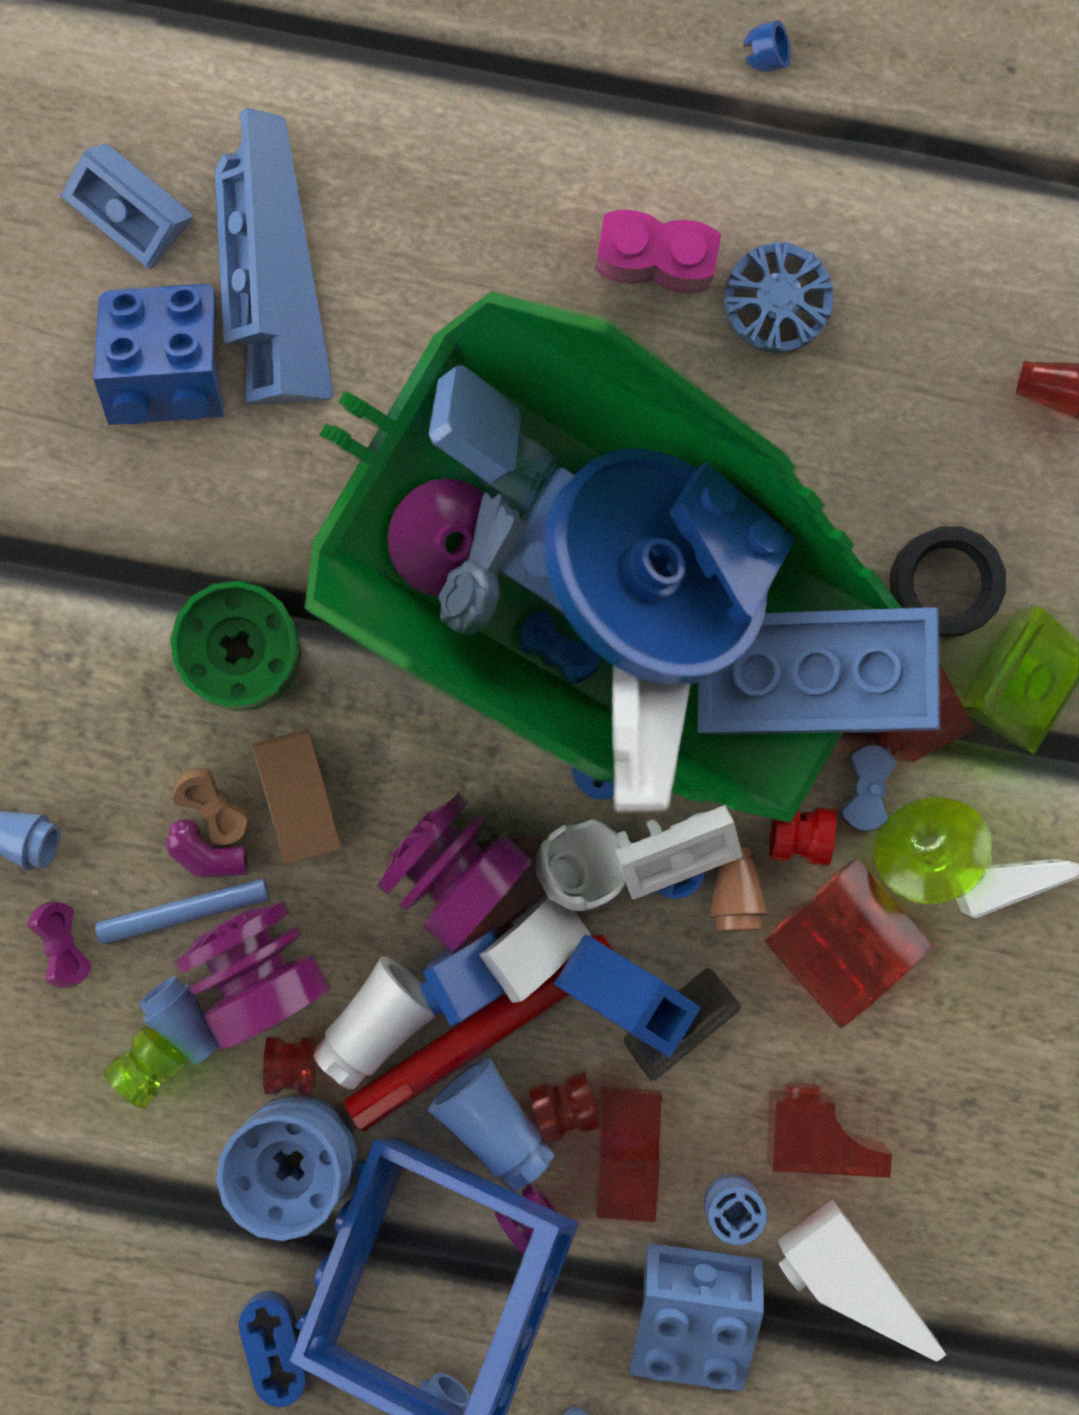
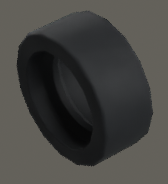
[890,526,1006,637]

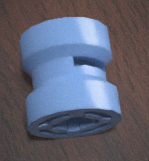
[704,1174,767,1245]

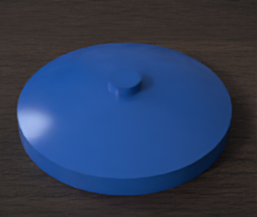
[544,449,767,685]

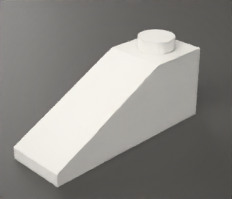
[778,1199,946,1362]

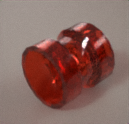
[529,1071,601,1145]

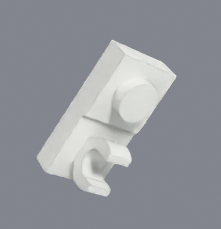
[615,805,743,900]

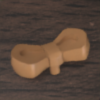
[172,768,250,845]

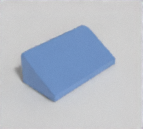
[60,144,193,269]

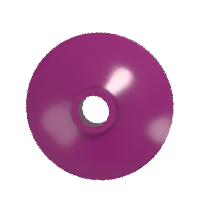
[388,479,484,596]

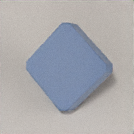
[429,365,522,484]

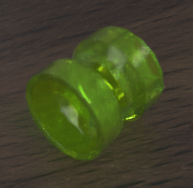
[103,1026,186,1109]

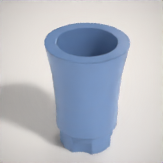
[427,1057,554,1192]

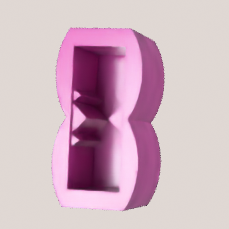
[595,210,721,294]

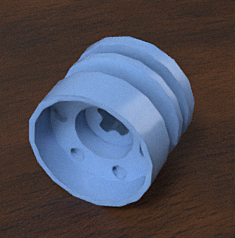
[216,1094,359,1241]

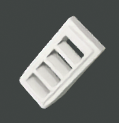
[946,859,1079,918]

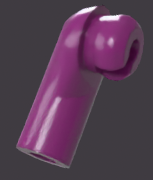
[165,819,248,878]

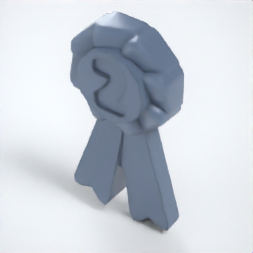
[438,493,528,636]

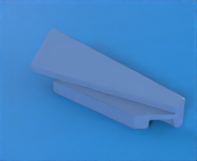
[215,108,333,405]

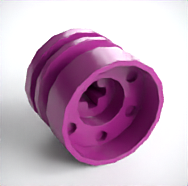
[376,793,533,952]
[173,900,331,1050]

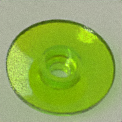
[874,797,993,904]

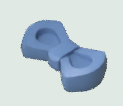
[840,744,897,831]

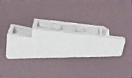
[613,665,691,811]

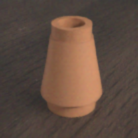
[710,847,768,932]

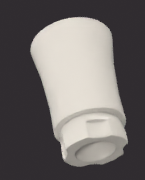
[313,957,436,1090]

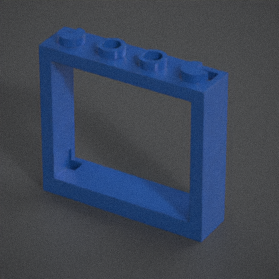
[289,1137,579,1415]

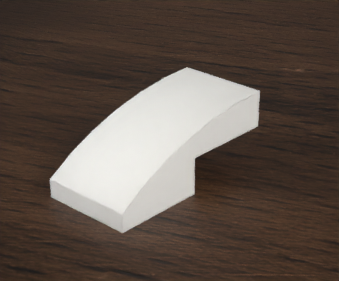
[479,894,590,1003]

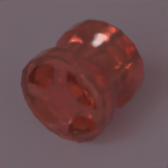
[263,1036,316,1096]

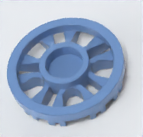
[724,242,833,353]

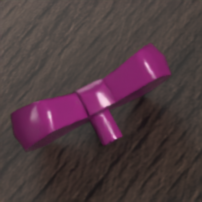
[27,901,91,988]

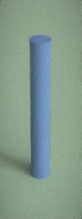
[95,878,270,945]

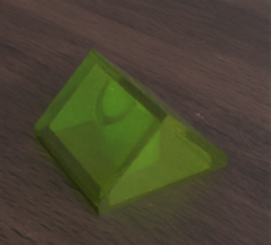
[957,606,1079,754]

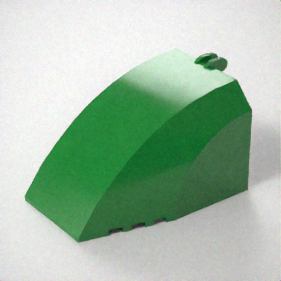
[305,291,902,823]

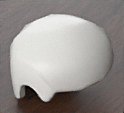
[536,819,626,911]

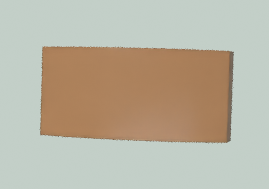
[252,729,341,865]

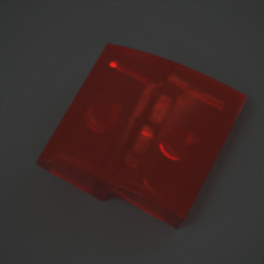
[764,859,933,1028]

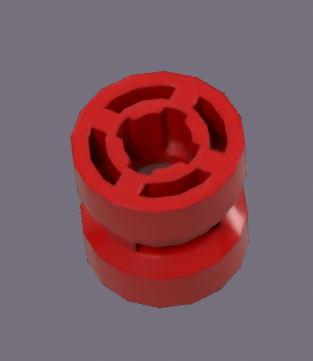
[769,807,837,866]

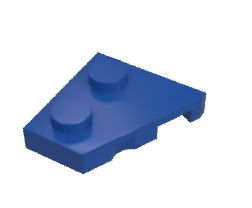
[669,462,796,627]

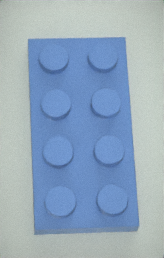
[698,607,940,735]

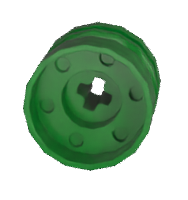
[170,581,301,711]

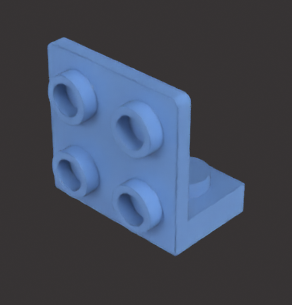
[630,1243,764,1391]

